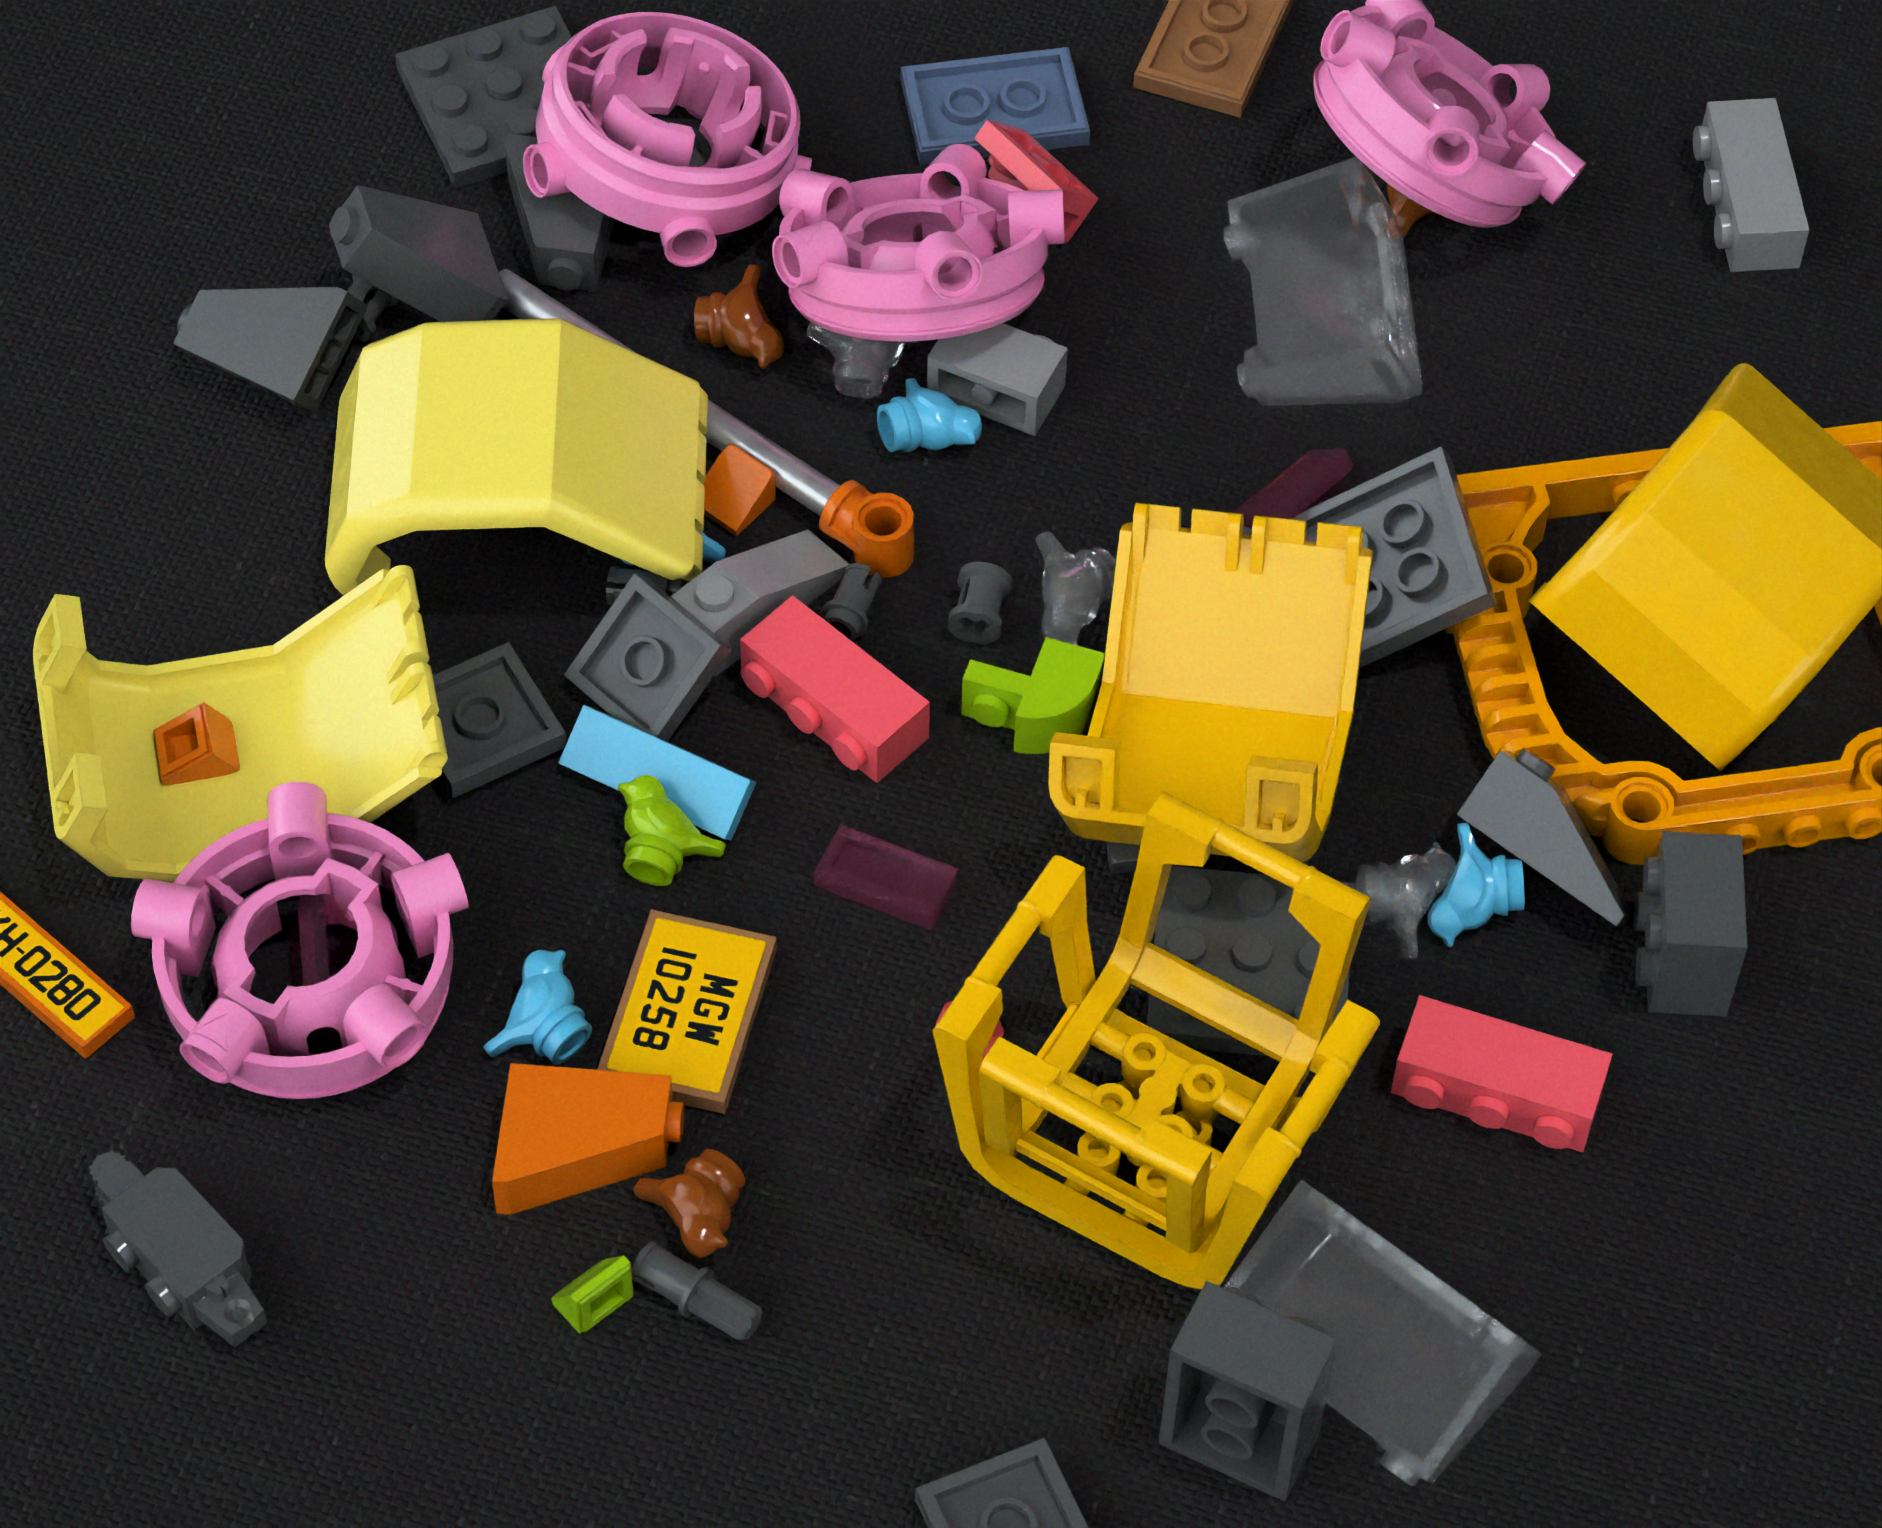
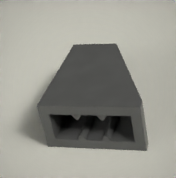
[504,133,616,292]
[329,185,508,322]
[173,287,368,414]

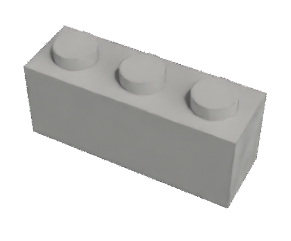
[1693,98,1810,272]

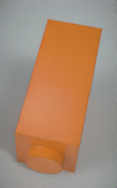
[492,1063,684,1215]

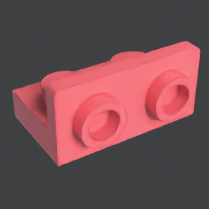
[974,120,1099,243]

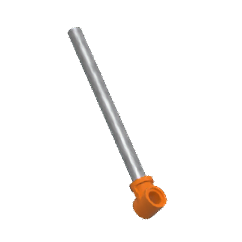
[499,269,915,579]

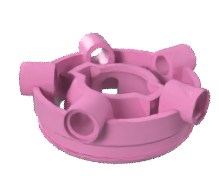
[1313,0,1587,228]
[523,12,812,267]
[772,144,1065,341]
[131,782,469,1099]

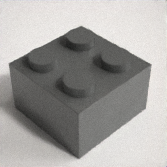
[1633,831,1748,1017]

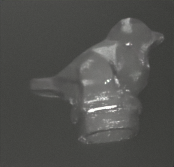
[807,322,918,399]
[1035,531,1116,645]
[1355,842,1456,959]

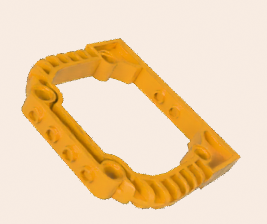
[1445,421,1882,865]

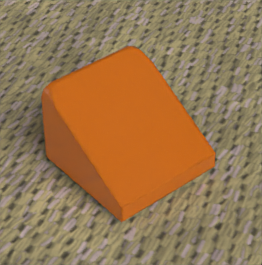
[703,443,776,537]
[153,702,240,785]

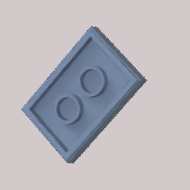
[901,47,1090,165]

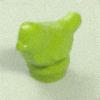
[618,775,726,886]

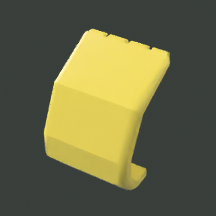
[325,318,708,596]
[33,565,448,882]

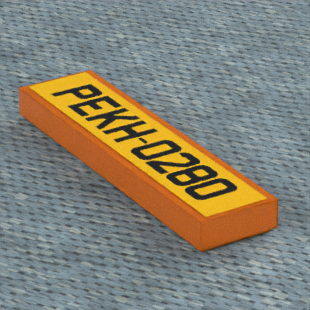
[0,892,135,1059]

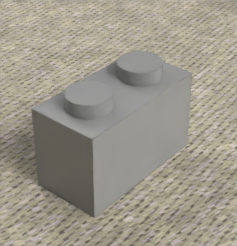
[927,323,1068,436]

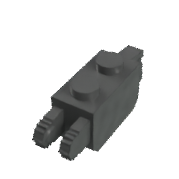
[89,1150,267,1347]

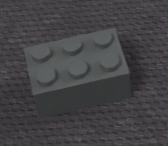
[1158,1280,1338,1502]

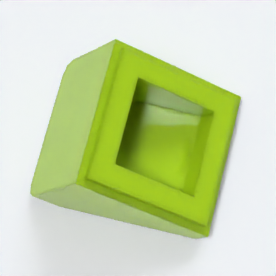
[551,1255,634,1334]

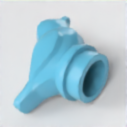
[877,378,982,453]
[1427,822,1525,947]
[483,950,592,1065]

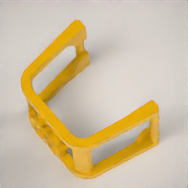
[978,792,1372,1254]
[933,855,1380,1289]

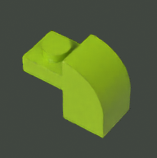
[961,637,1105,754]

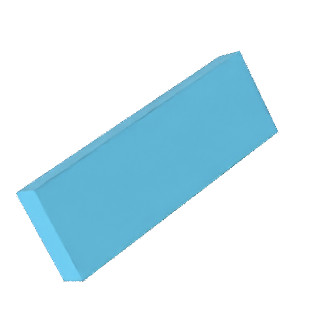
[558,705,757,841]

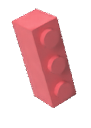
[740,595,930,783]
[1391,995,1613,1153]

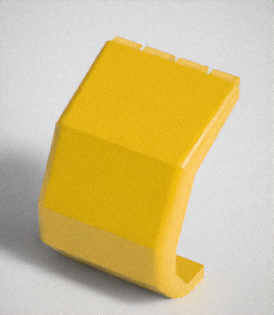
[1529,363,1882,772]
[1048,503,1373,863]

